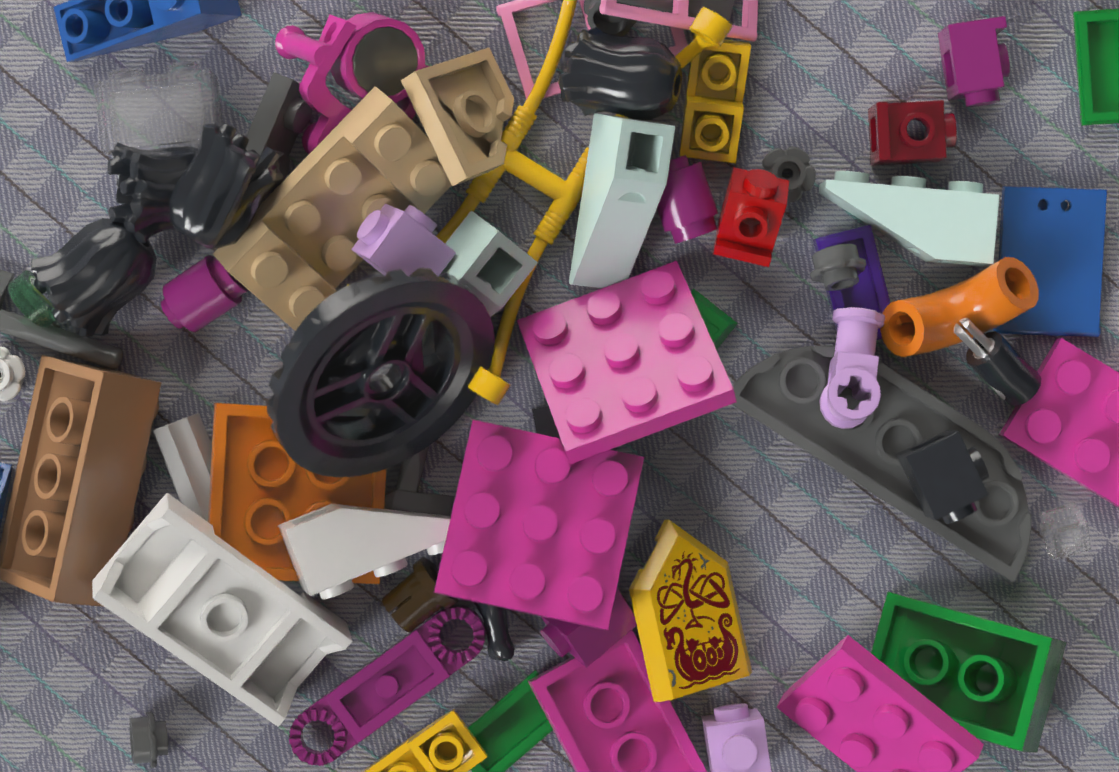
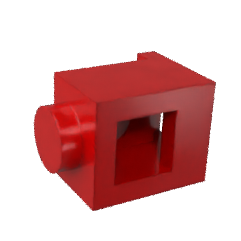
[713,167,789,267]

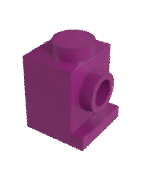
[938,16,1010,107]
[540,588,637,667]

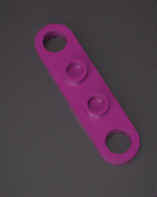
[289,605,486,766]

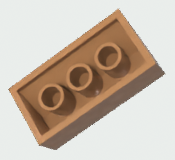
[0,355,162,607]

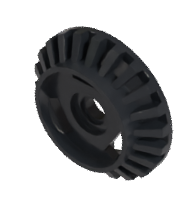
[267,268,494,477]

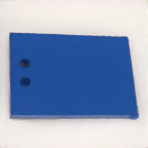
[993,186,1107,337]

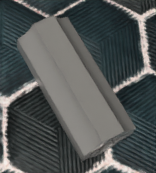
[152,413,212,522]

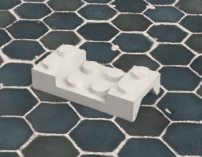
[92,493,352,727]

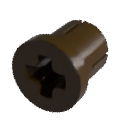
[382,557,459,633]

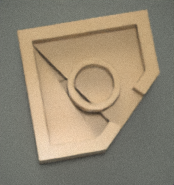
[401,47,514,186]

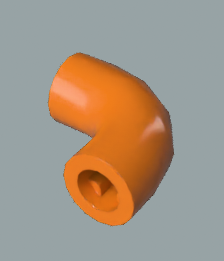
[880,257,1039,357]

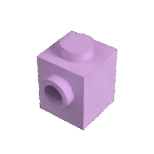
[351,203,456,276]
[701,703,771,772]

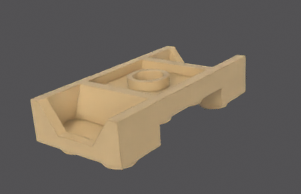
[213,86,452,331]

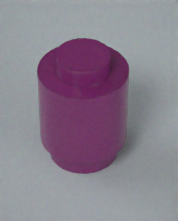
[657,155,718,244]
[161,255,249,333]

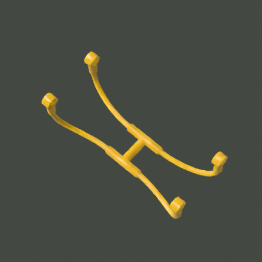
[347,0,733,405]

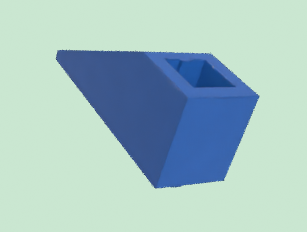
[53,0,242,62]

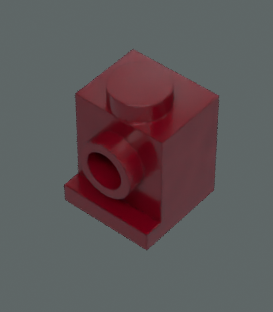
[868,100,957,166]

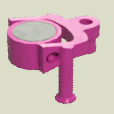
[275,12,429,154]

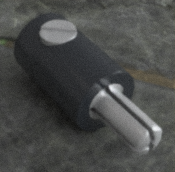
[953,318,1041,406]

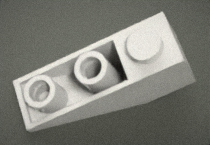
[278,504,451,599]

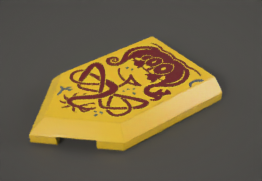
[629,519,752,702]

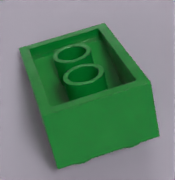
[871,592,1067,753]

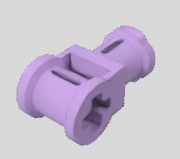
[819,307,885,429]

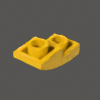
[679,36,751,163]
[364,709,488,772]

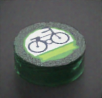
[8,270,56,327]

